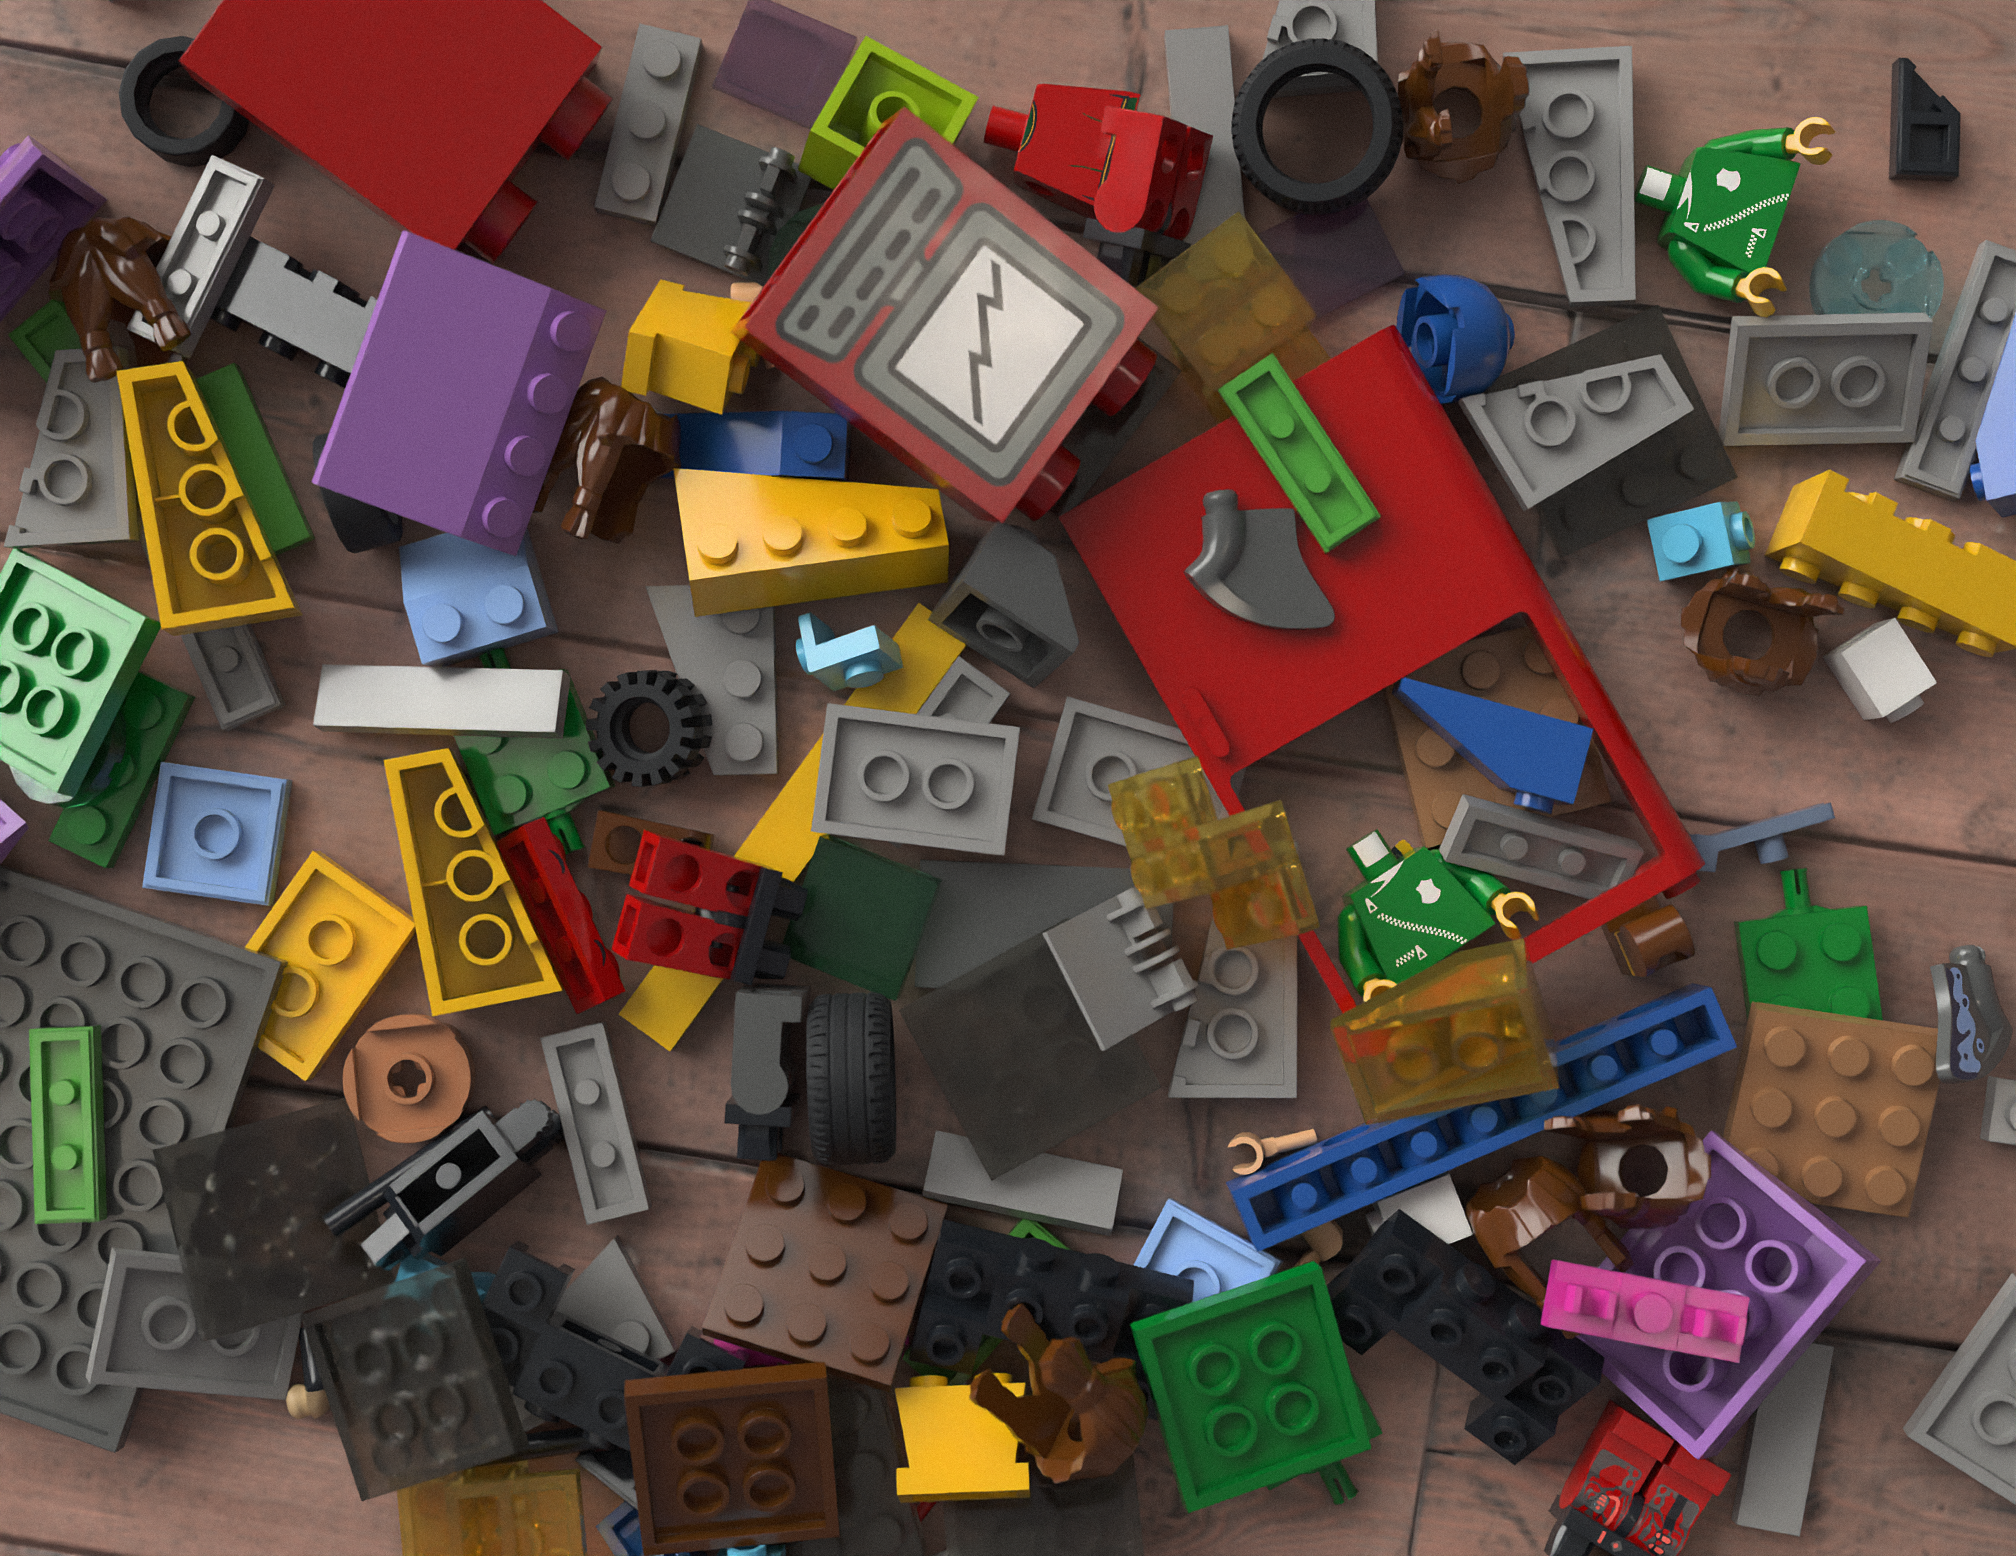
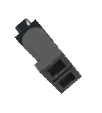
[724,983,811,1161]

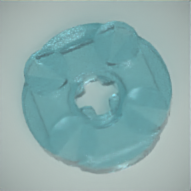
[1809,220,1944,319]

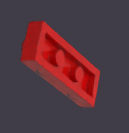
[496,817,626,1015]

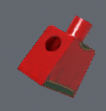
[983,83,1140,220]

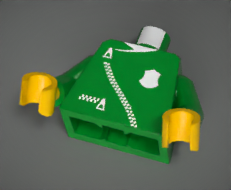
[1634,117,1836,317]
[1337,829,1539,1026]

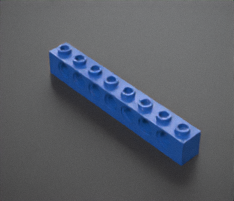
[1225,983,1737,1252]

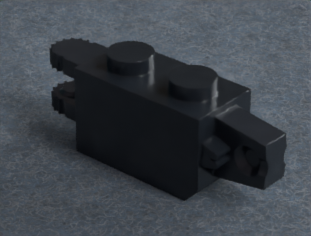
[361,1098,564,1271]

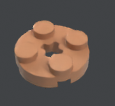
[343,1013,476,1143]

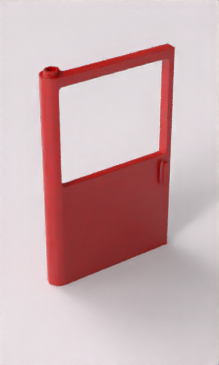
[1058,324,1705,1056]

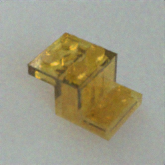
[1135,211,1331,425]
[1107,756,1320,950]
[395,1460,588,1556]

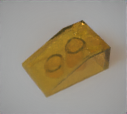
[1331,938,1559,1125]

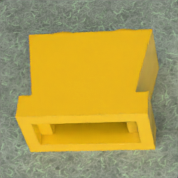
[621,279,761,415]
[895,1373,1030,1503]

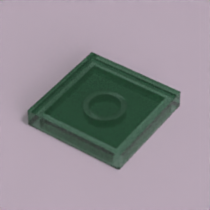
[782,834,943,1001]

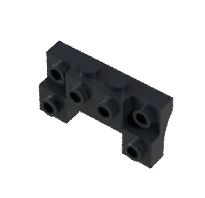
[1326,1209,1605,1465]
[908,1219,1194,1421]
[459,1241,750,1451]

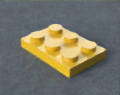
[245,851,416,1081]

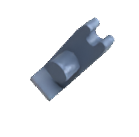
[1689,802,1835,872]

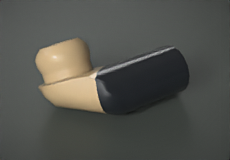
[286,1324,336,1419]

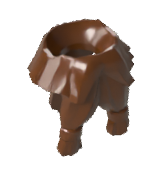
[1398,29,1530,184]
[48,216,192,383]
[533,377,681,544]
[1680,568,1844,696]
[1544,1104,1711,1229]
[1466,1155,1634,1339]
[969,1303,1149,1483]

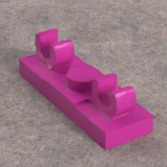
[1541,1259,1750,1363]

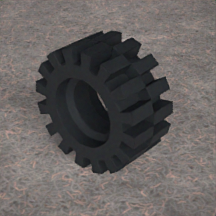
[586,670,713,787]

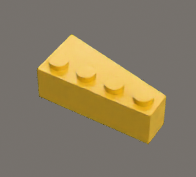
[116,361,303,636]
[673,468,949,617]
[1765,469,2016,657]
[383,748,564,1017]

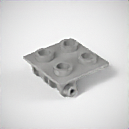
[1043,884,1198,1051]

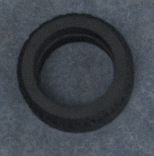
[1231,38,1403,215]
[807,992,897,1166]

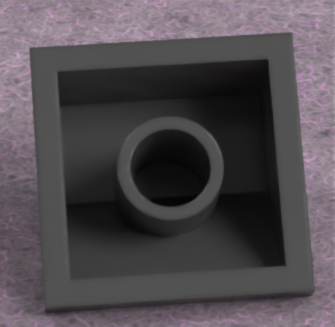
[928,522,1080,688]

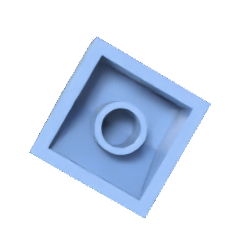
[399,528,558,667]

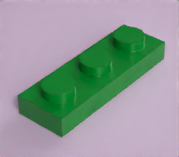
[48,670,195,868]

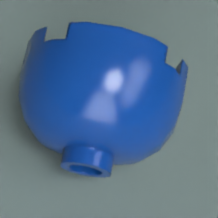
[1397,274,1515,405]

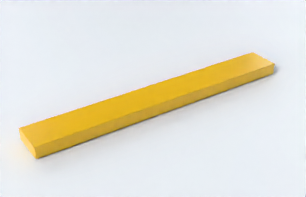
[619,602,967,1051]

